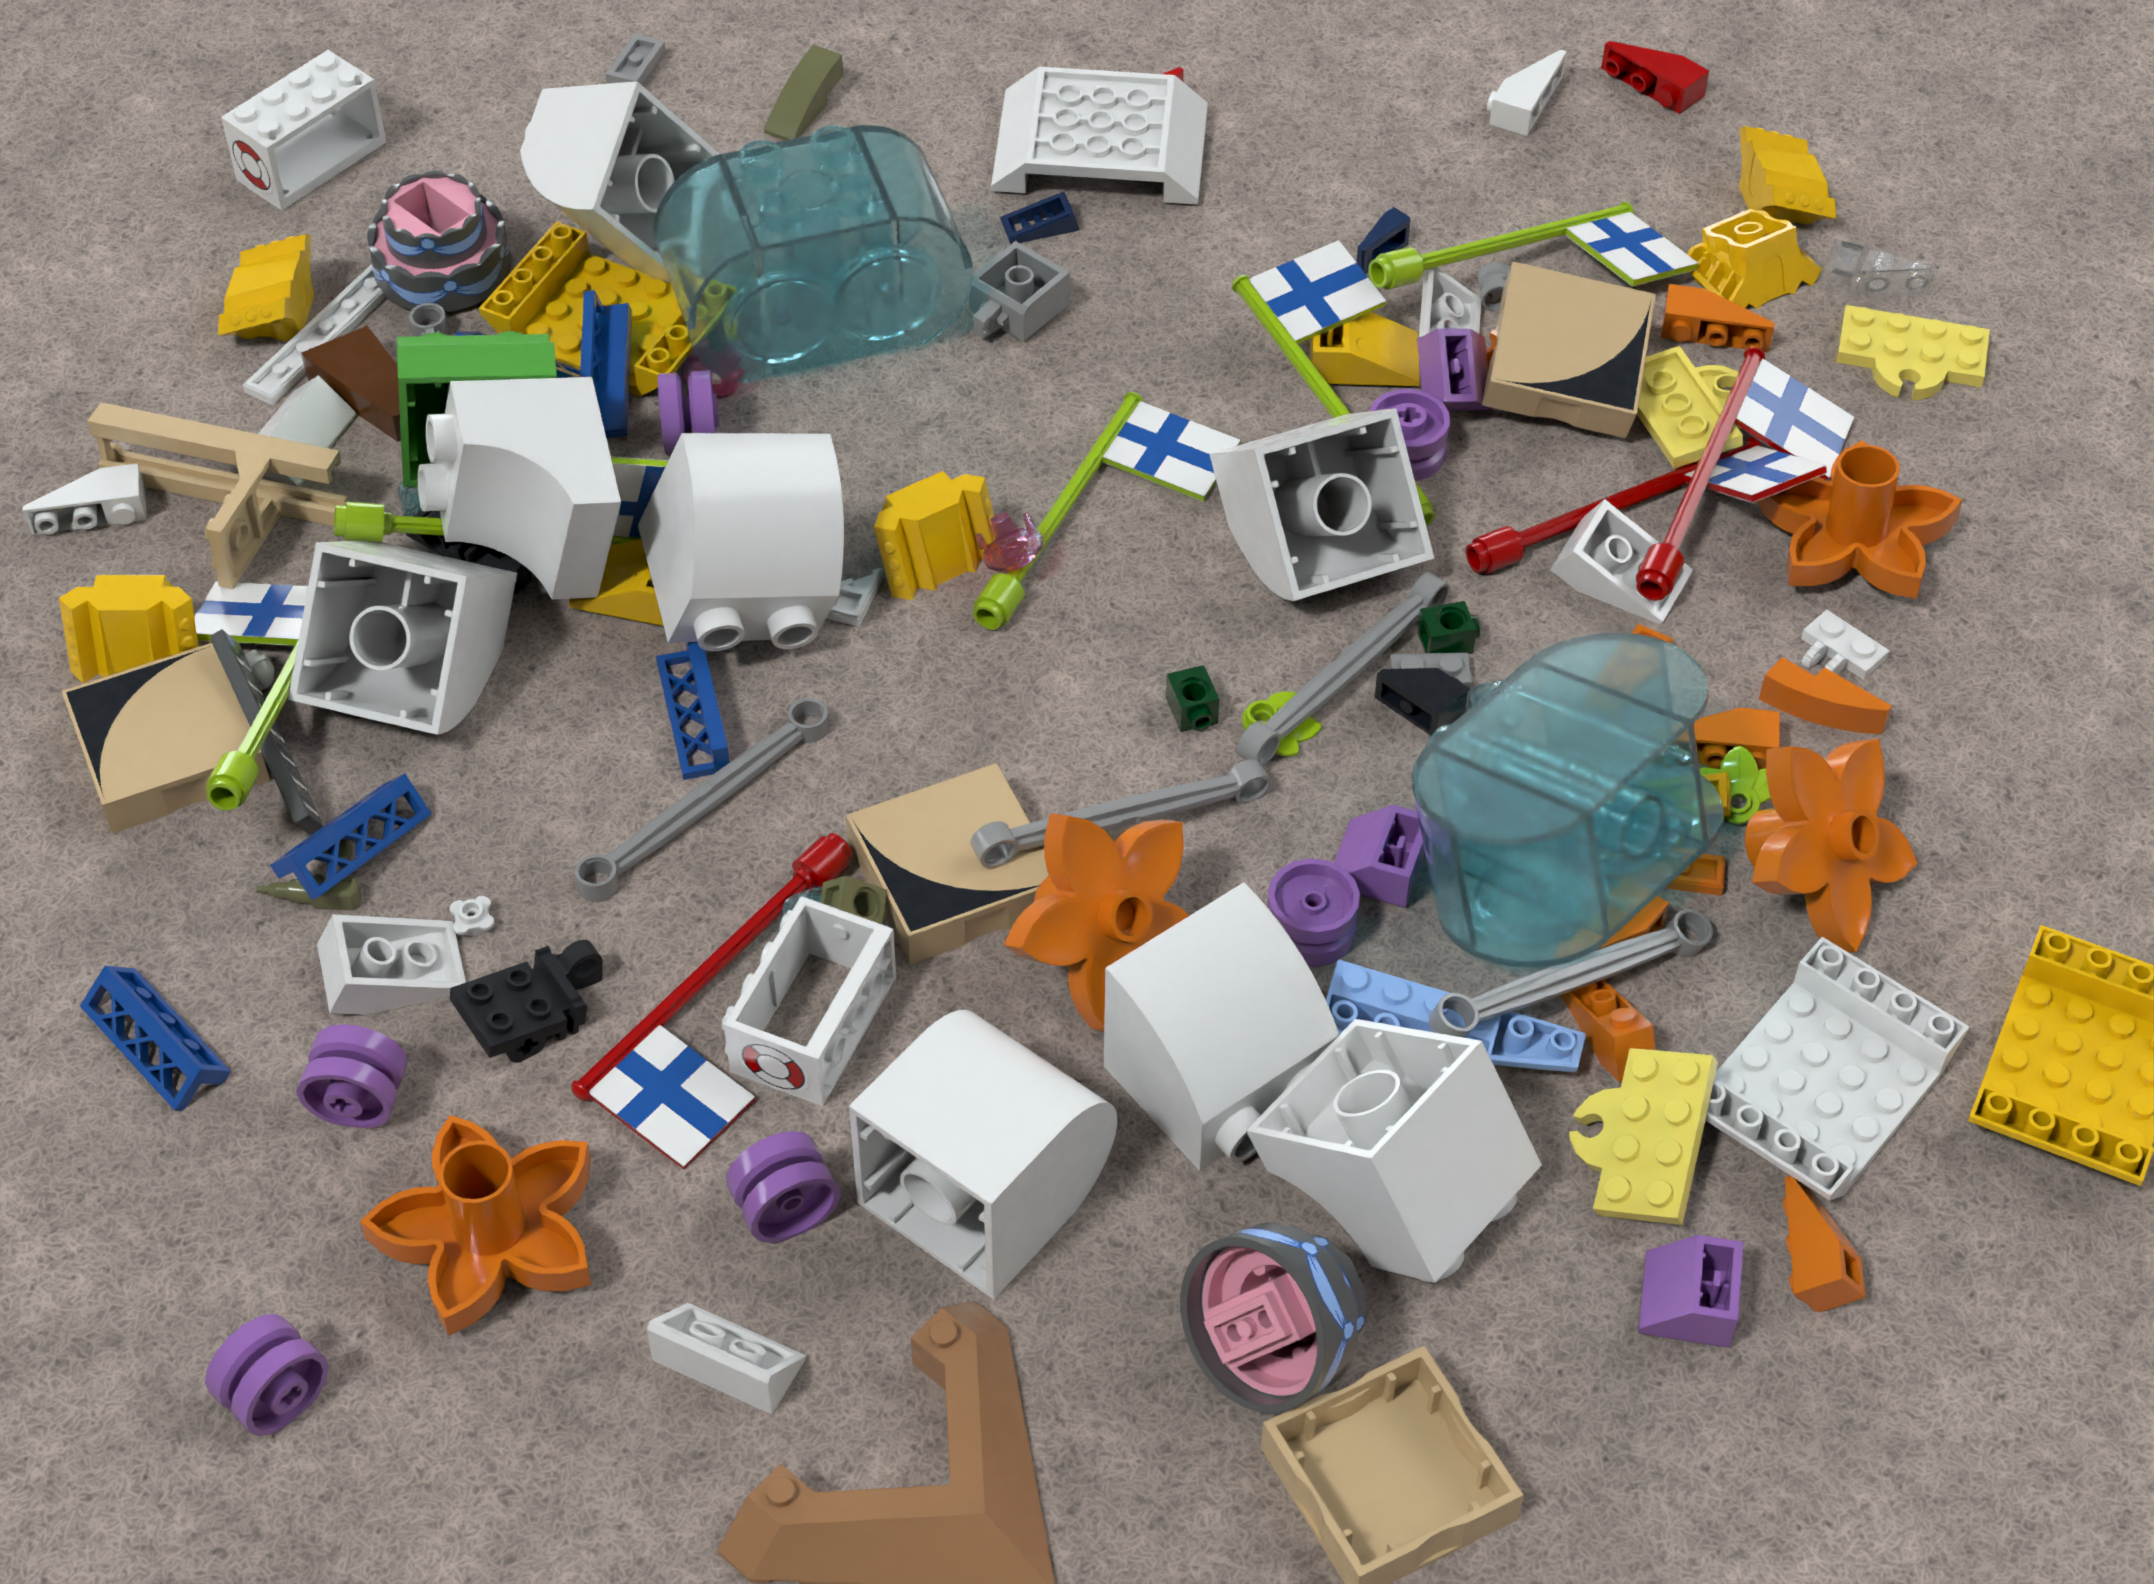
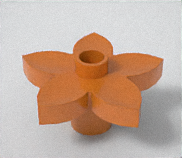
[1756,440,1963,599]
[1745,739,1917,952]
[1004,813,1189,1031]
[360,1115,591,1336]

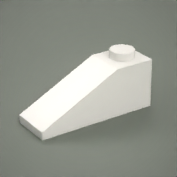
[1487,50,1567,136]

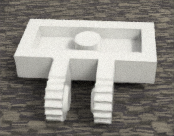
[1801,609,1890,680]

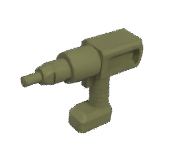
[256,839,361,910]

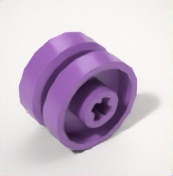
[658,370,719,455]
[1369,389,1450,481]
[1267,858,1360,967]
[296,1024,408,1129]
[726,1131,841,1243]
[205,1314,329,1436]

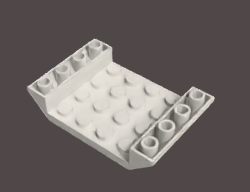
[991,67,1208,205]
[1705,937,1969,1201]

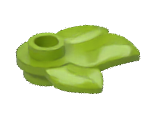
[1242,691,1321,757]
[1697,746,1771,825]

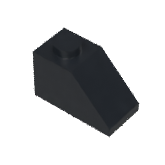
[1374,668,1469,739]

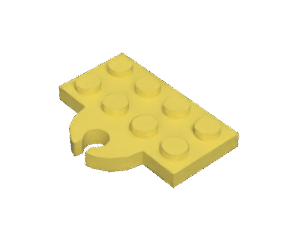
[1836,305,1990,400]
[1637,346,1743,469]
[1569,1048,1718,1225]

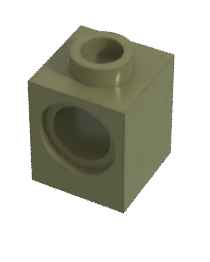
[820,875,887,925]

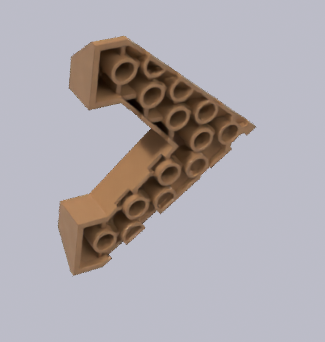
[717,1301,1055,1584]

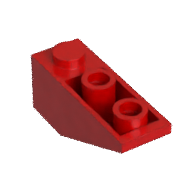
[1601,41,1709,114]

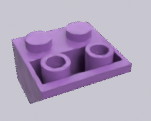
[1417,328,1492,411]
[1334,805,1432,907]
[1638,1235,1743,1348]

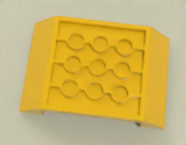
[479,221,741,397]
[1968,925,2154,1186]

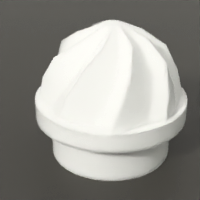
[245,650,274,690]

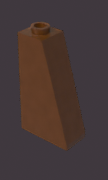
[301,325,401,442]

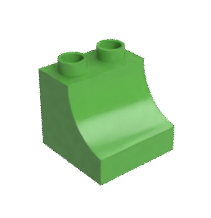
[397,331,557,487]

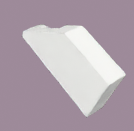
[826,568,884,627]

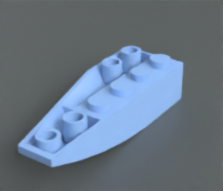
[1326,959,1586,1072]

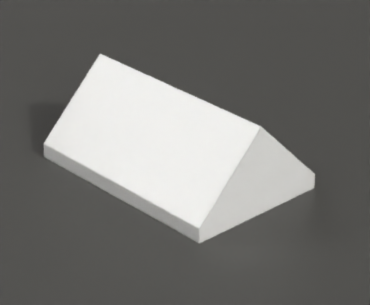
[1419,267,1481,337]
[234,376,357,487]
[646,1303,807,1414]

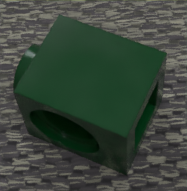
[1417,601,1480,654]
[1166,665,1220,732]

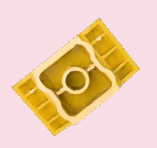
[1739,126,1836,224]
[1687,209,1822,309]
[218,234,315,341]
[874,471,1002,600]
[59,575,199,684]

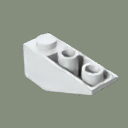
[23,463,146,535]

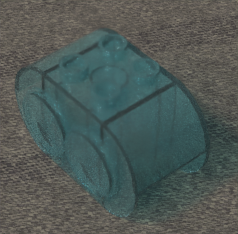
[653,125,973,383]
[1412,633,1724,968]

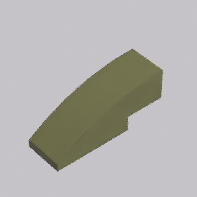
[764,44,844,143]

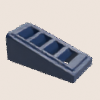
[1000,191,1079,244]
[1356,206,1410,274]

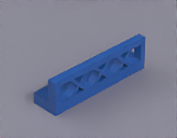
[580,290,632,438]
[656,642,730,780]
[270,773,432,900]
[80,965,231,1111]

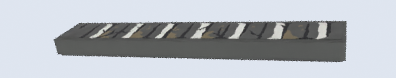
[210,629,324,835]

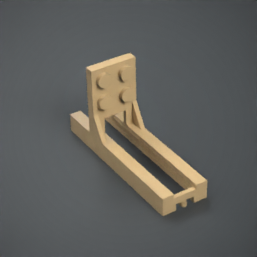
[87,402,348,589]

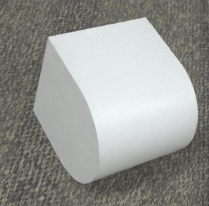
[849,1010,1117,1300]

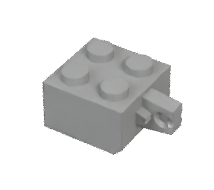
[969,241,1070,342]

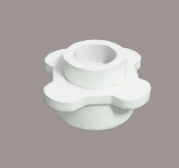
[450,896,494,936]

